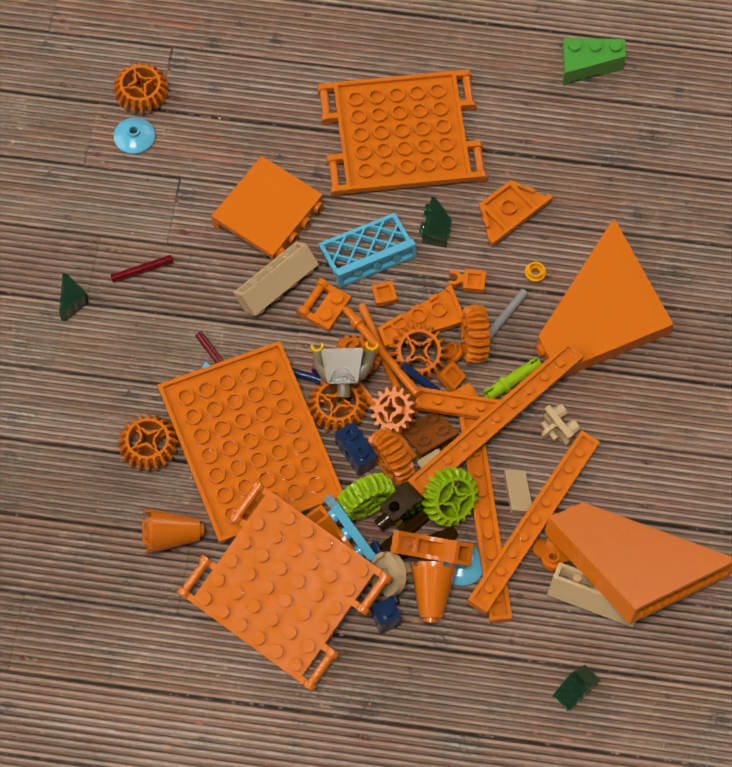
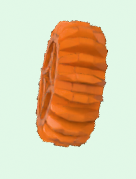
[113,61,169,115]
[460,305,490,363]
[389,322,447,381]
[308,380,367,433]
[118,413,178,472]
[368,427,415,486]

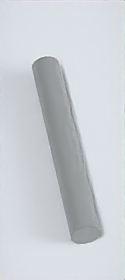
[490,289,528,340]

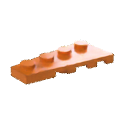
[378,285,462,349]

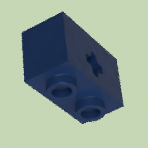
[335,422,378,477]

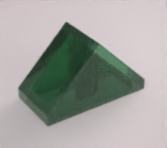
[59,273,89,322]
[552,665,601,712]

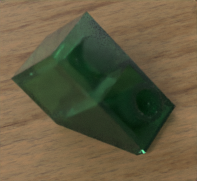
[419,197,452,248]

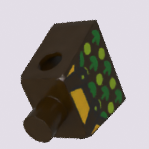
[374,481,425,531]

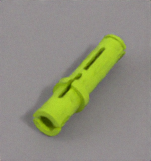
[482,357,541,399]

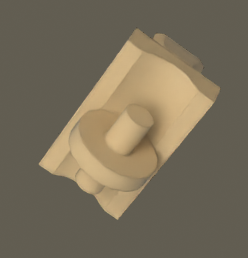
[541,404,580,446]

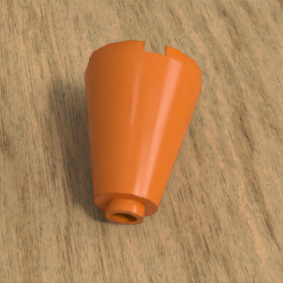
[142,508,204,554]
[411,561,456,623]

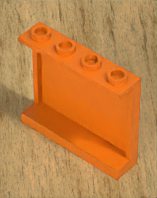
[211,156,324,261]

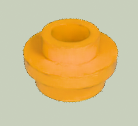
[525,262,546,282]

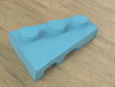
[323,494,375,561]

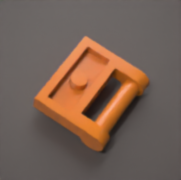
[296,278,351,333]

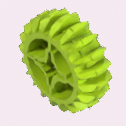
[420,466,479,527]
[337,473,396,521]

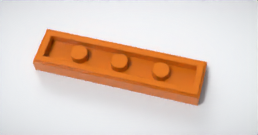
[414,387,500,419]

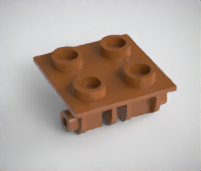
[402,412,459,459]

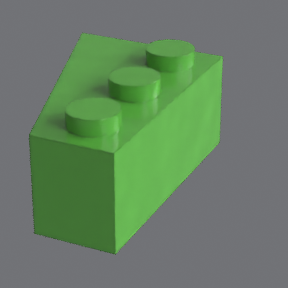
[562,38,626,86]

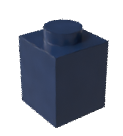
[371,597,401,634]

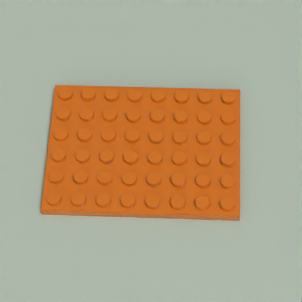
[157,341,342,544]

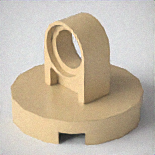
[371,551,412,597]

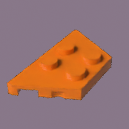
[479,180,553,247]

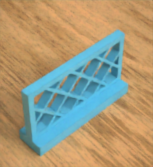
[318,213,417,288]

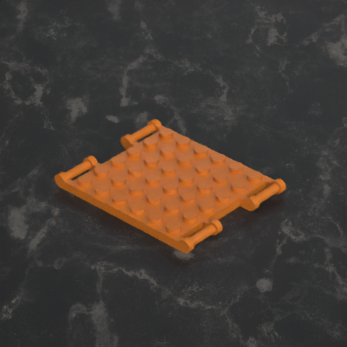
[317,70,488,197]
[176,480,393,692]

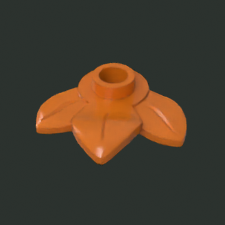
[532,537,570,572]

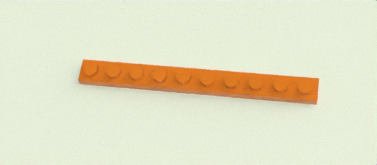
[407,341,584,498]
[458,417,513,623]
[466,430,600,615]

